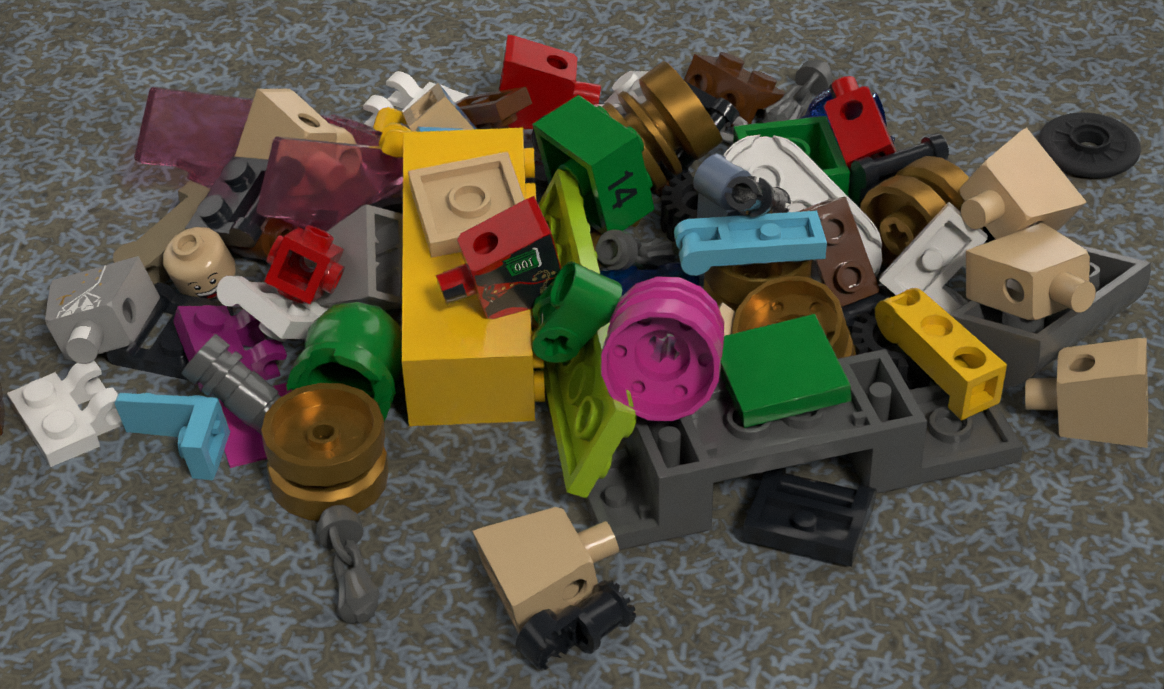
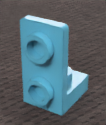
[115,393,230,480]

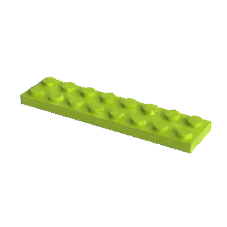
[533,169,637,498]

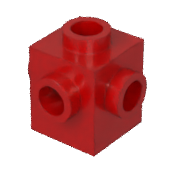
[264,226,345,305]

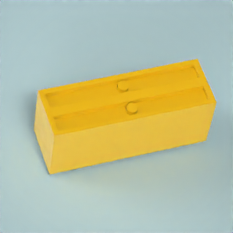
[402,128,545,426]

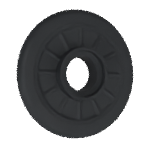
[1038,112,1141,178]

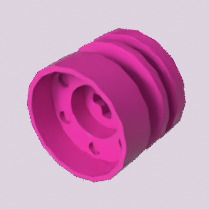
[601,277,725,421]

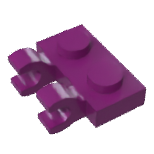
[173,305,287,392]

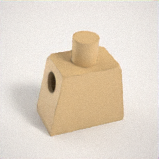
[235,89,343,195]
[960,128,1087,239]
[966,223,1096,320]
[1025,338,1148,448]
[473,507,619,634]

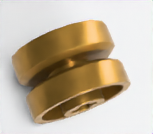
[860,156,984,268]
[261,383,389,521]

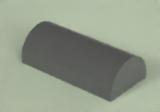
[950,245,1151,386]

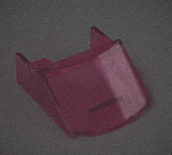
[134,87,403,232]

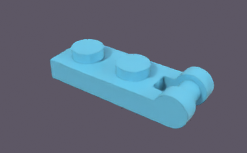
[674,211,827,276]

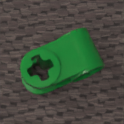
[532,261,622,363]

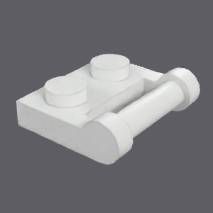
[217,276,329,342]

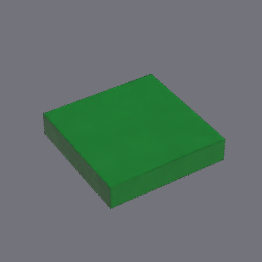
[720,314,851,428]

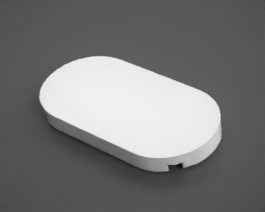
[723,135,882,283]

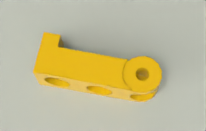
[875,288,1007,420]

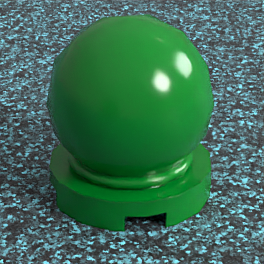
[286,302,403,422]

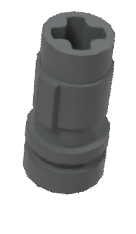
[181,334,281,435]

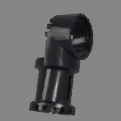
[515,580,636,671]

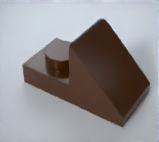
[455,86,532,129]

